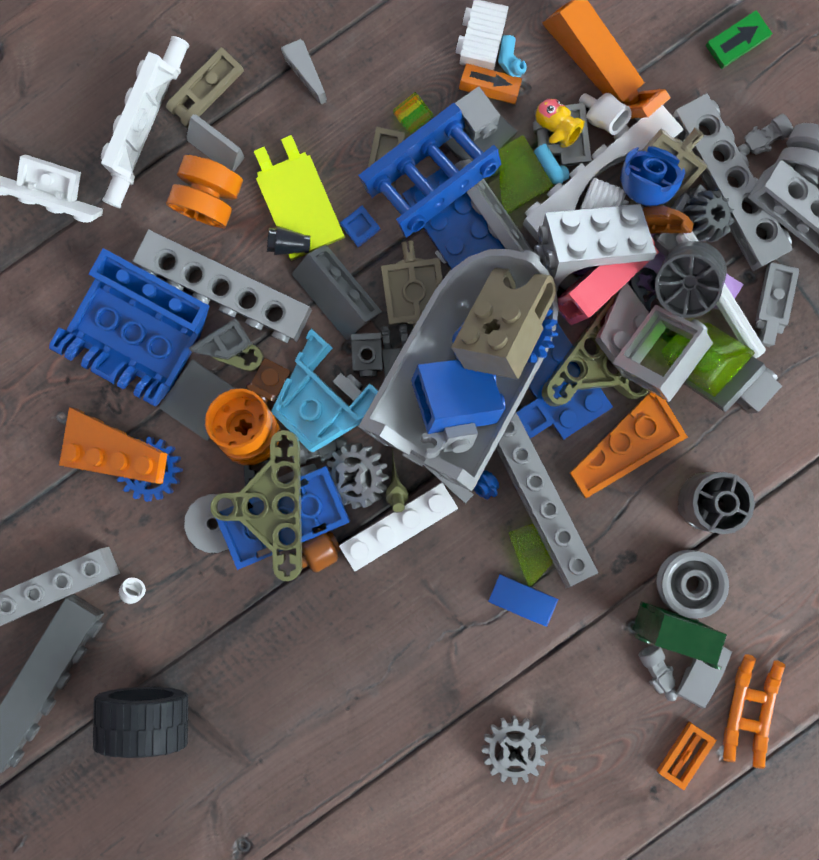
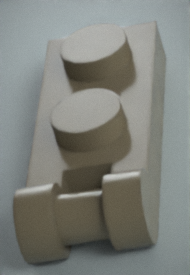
[166,47,244,129]

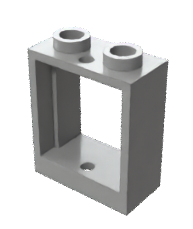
[613,305,713,402]

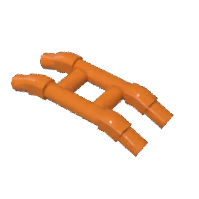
[723,654,785,769]

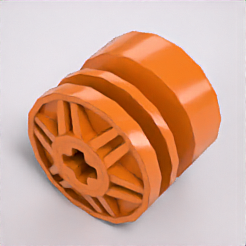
[205,388,280,465]

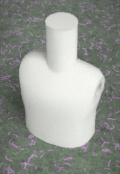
[579,93,632,135]

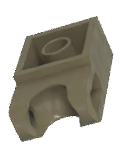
[451,268,557,379]

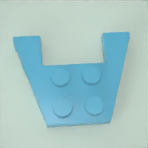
[271,329,378,452]

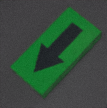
[705,10,773,69]

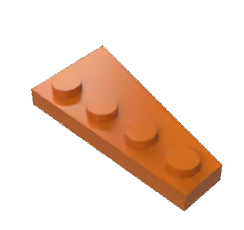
[569,392,688,499]
[59,407,168,484]

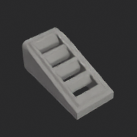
[281,39,327,104]

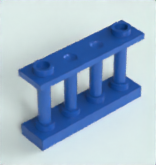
[358,103,502,238]

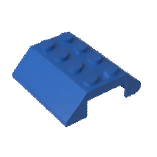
[49,248,210,407]

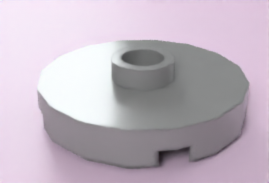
[184,494,233,553]

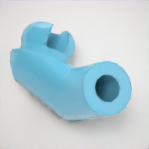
[498,35,527,77]
[534,144,570,185]

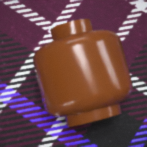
[295,528,341,573]

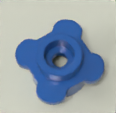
[473,470,499,499]

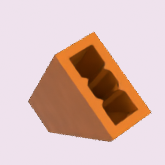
[542,0,645,104]

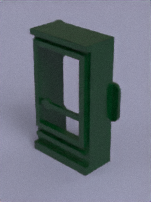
[632,601,727,670]

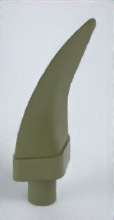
[386,447,408,513]

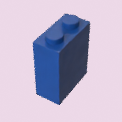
[411,359,506,434]

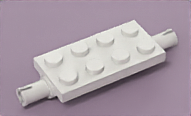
[101,36,189,209]

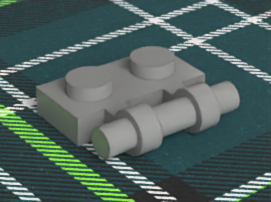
[533,103,591,170]

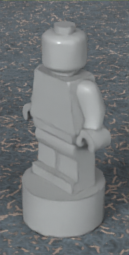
[737,113,793,155]
[289,437,347,465]
[638,645,678,701]

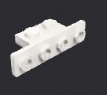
[0,154,103,222]

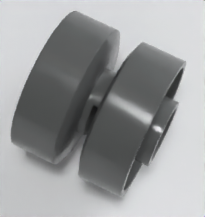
[655,241,727,318]

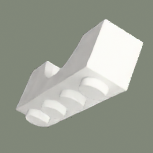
[339,482,458,572]

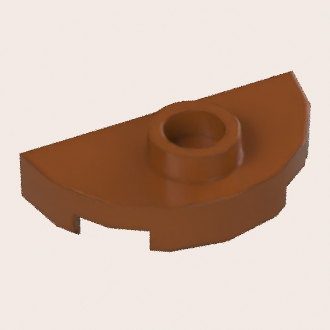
[642,205,694,234]

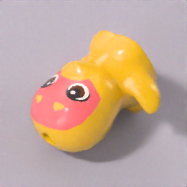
[535,99,585,148]

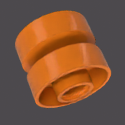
[166,155,243,228]

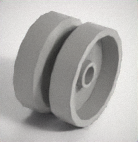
[776,123,819,190]

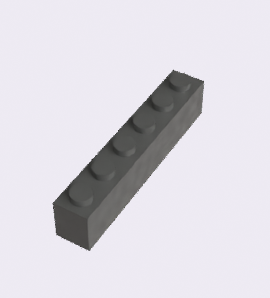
[0,595,104,773]

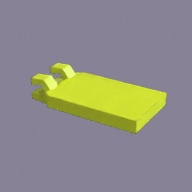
[254,135,345,261]

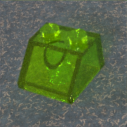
[661,322,755,397]

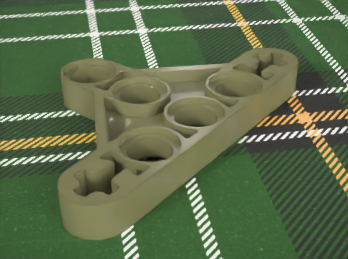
[542,292,648,407]
[210,430,302,581]

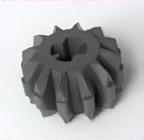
[682,190,735,242]

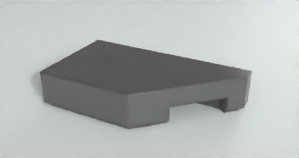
[189,318,253,360]

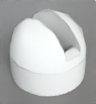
[119,577,146,604]

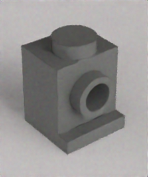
[351,333,383,377]

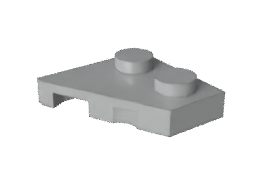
[595,283,649,364]

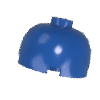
[620,146,685,206]

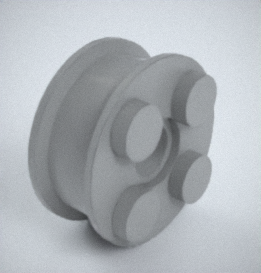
[656,550,729,618]

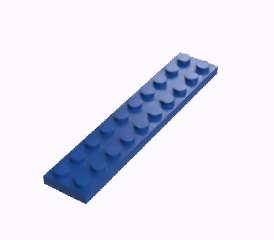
[402,169,613,440]

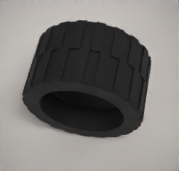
[93,687,188,758]

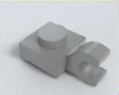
[420,423,478,459]

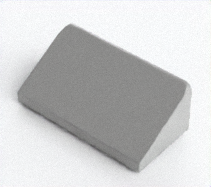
[187,114,244,172]

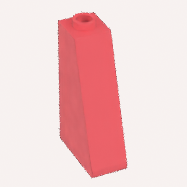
[557,238,659,325]

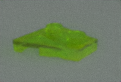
[498,135,553,215]
[507,523,553,586]

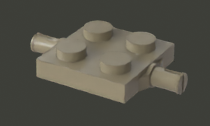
[628,127,707,207]
[381,241,443,328]

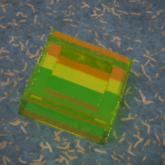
[393,92,434,135]

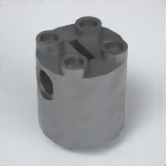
[678,472,755,534]

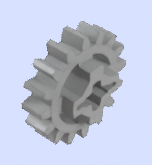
[327,443,389,509]
[482,716,548,785]

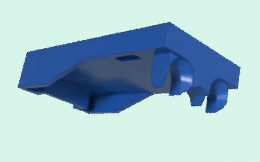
[216,466,350,570]

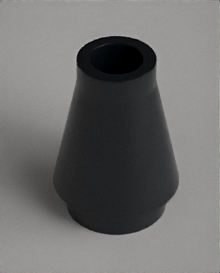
[267,226,310,255]

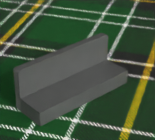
[292,245,382,340]

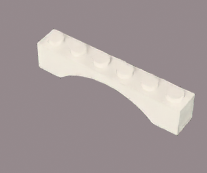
[523,105,684,242]

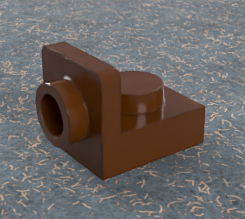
[246,358,291,404]

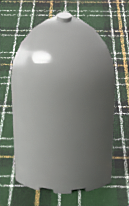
[358,249,558,491]

